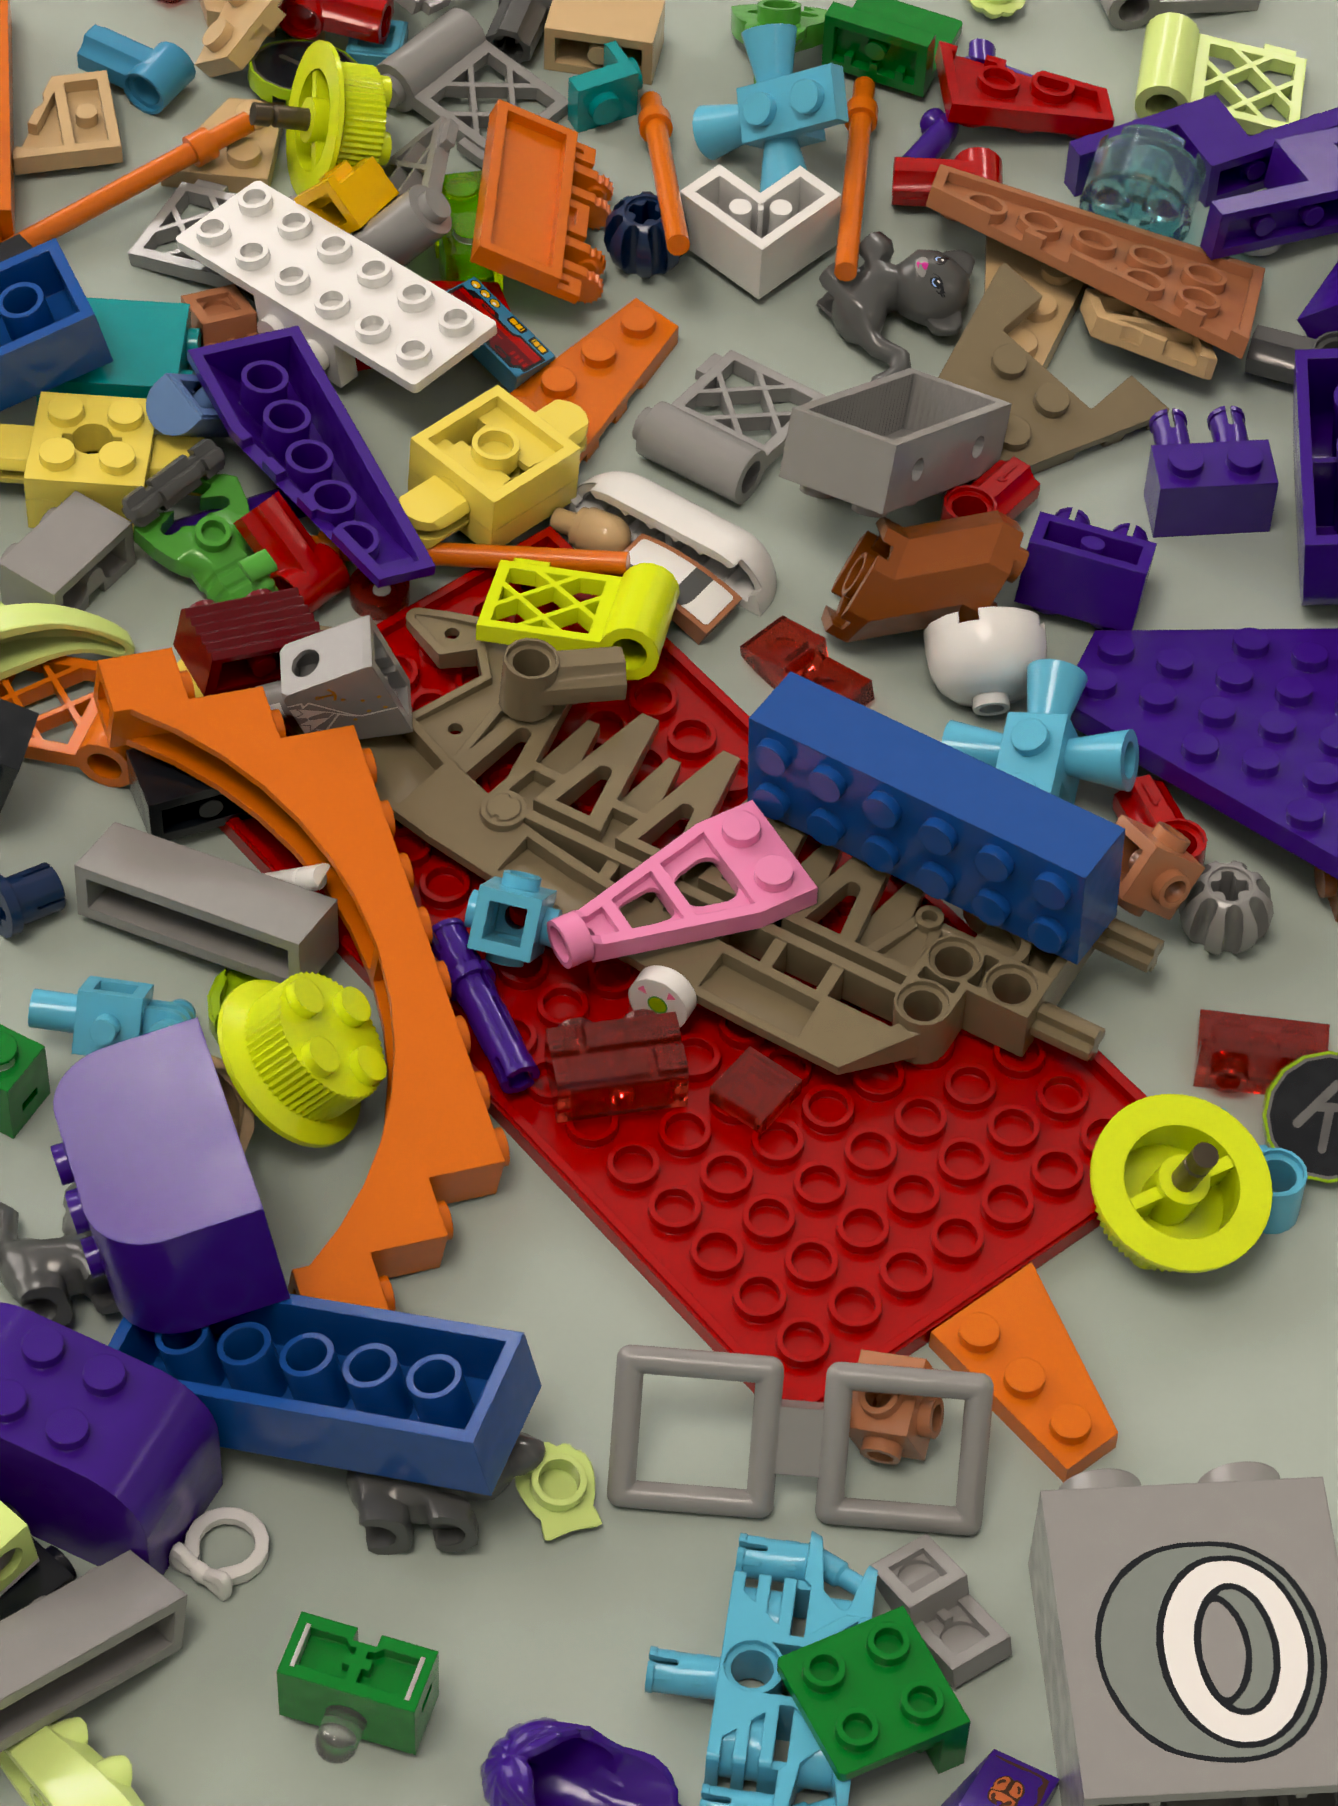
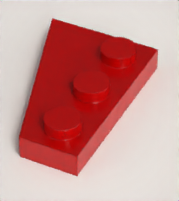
[935,41,1115,139]

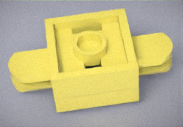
[399,384,589,549]
[0,391,205,531]

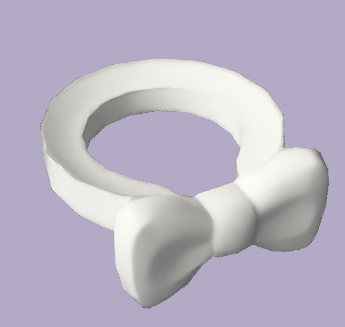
[169,1507,269,1601]

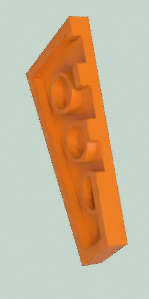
[510,298,679,463]

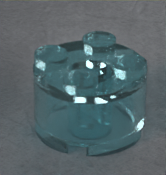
[1080,124,1206,241]

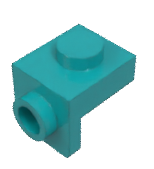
[568,41,643,133]

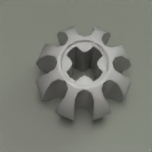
[1178,860,1274,955]

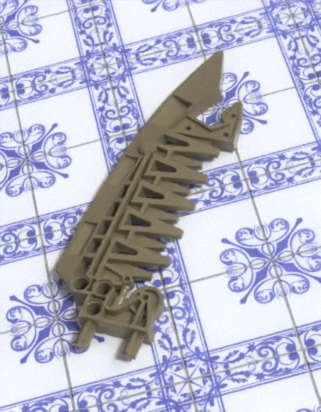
[283,607,1165,1075]

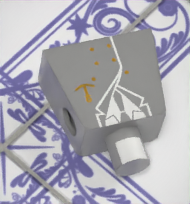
[255,615,413,739]

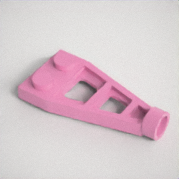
[547,800,818,969]

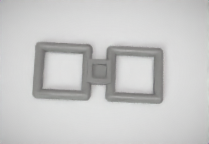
[607,1345,994,1536]

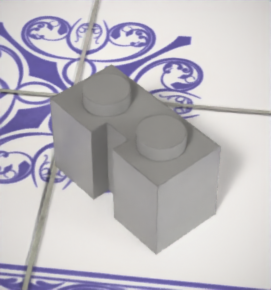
[0,490,135,611]

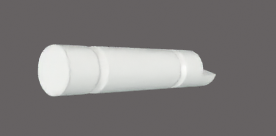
[263,863,331,891]

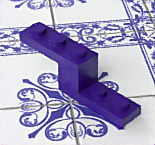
[1064,94,1338,208]
[1200,127,1338,260]

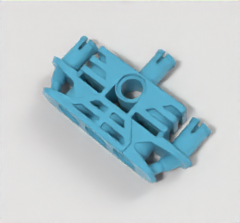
[645,1531,878,1806]

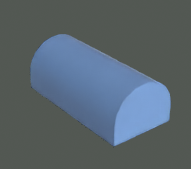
[146,373,229,437]

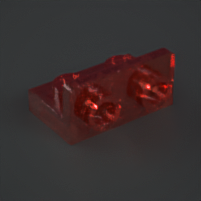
[1193,1009,1330,1095]

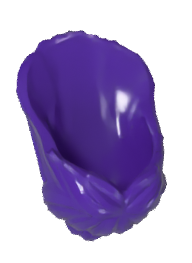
[480,1717,681,1806]

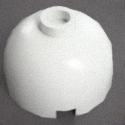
[924,606,1047,716]

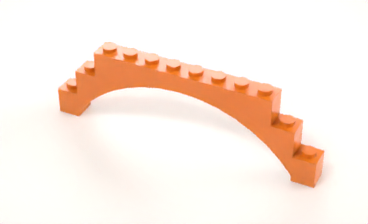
[93,647,510,1311]

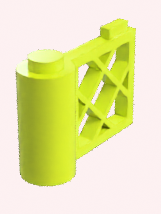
[476,557,680,680]

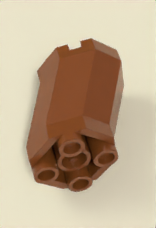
[821,510,1029,643]

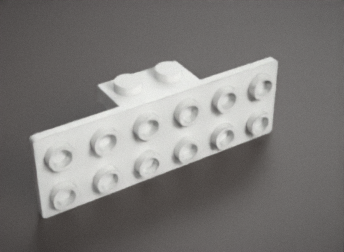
[176,181,497,393]

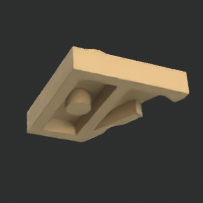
[12,70,123,175]
[1080,288,1218,380]

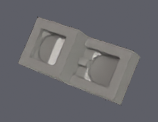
[870,1533,1012,1689]

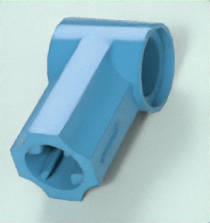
[77,24,196,115]

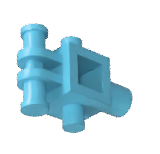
[28,976,196,1056]

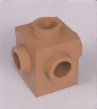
[1115,814,1205,920]
[849,1349,944,1465]

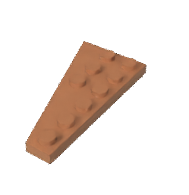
[926,164,1266,359]

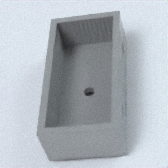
[779,368,1012,518]

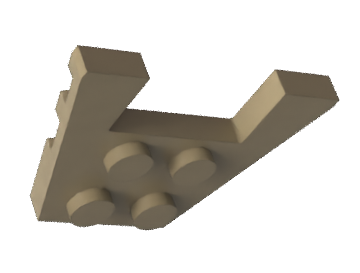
[938,263,1170,475]

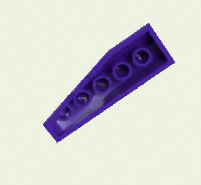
[187,326,436,588]

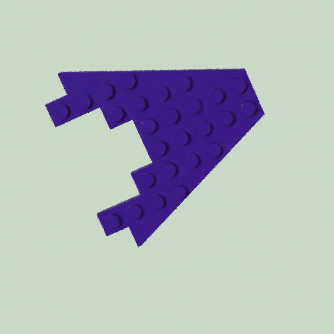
[1070,628,1338,879]

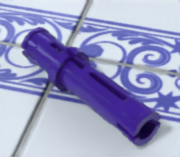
[430,918,540,1094]

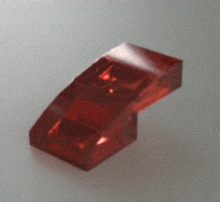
[740,615,875,706]

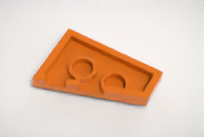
[929,1262,1118,1483]

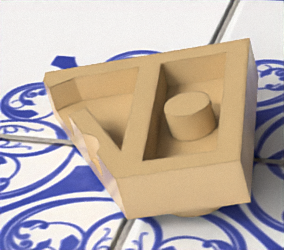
[195,0,286,78]
[161,98,285,193]

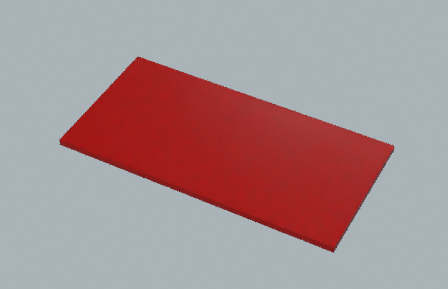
[218,526,1147,1403]

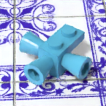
[692,23,849,193]
[941,659,1139,804]

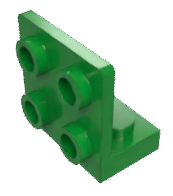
[821,0,963,97]
[777,1606,971,1781]

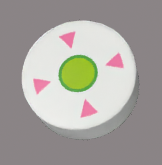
[628,965,697,1030]

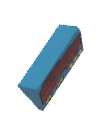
[446,276,556,392]

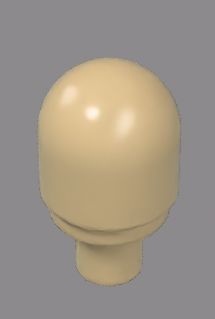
[550,507,631,551]

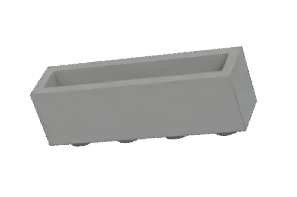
[74,822,339,983]
[0,1550,187,1752]

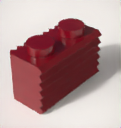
[173,587,324,696]

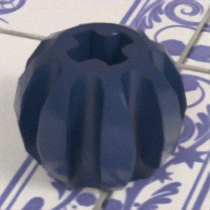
[604,191,689,278]

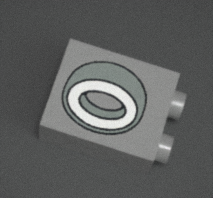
[1028,1461,1338,1806]

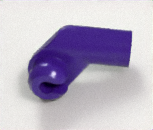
[902,108,959,159]

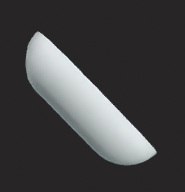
[564,471,777,616]

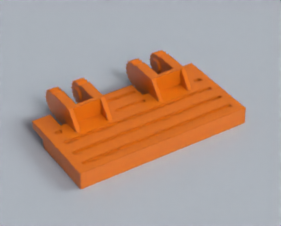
[470,99,614,304]

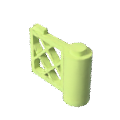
[1134,12,1307,135]

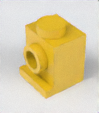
[293,156,399,234]

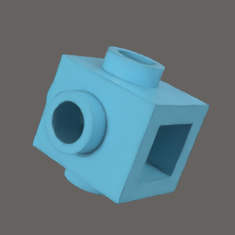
[464,870,562,967]

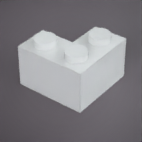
[680,164,841,300]

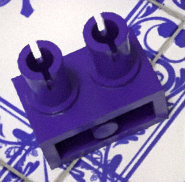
[1144,405,1279,538]
[1014,507,1157,630]

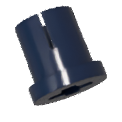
[0,862,66,938]

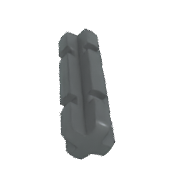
[122,438,225,528]

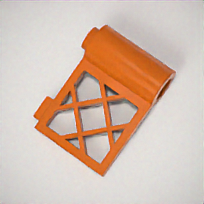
[0,656,132,788]

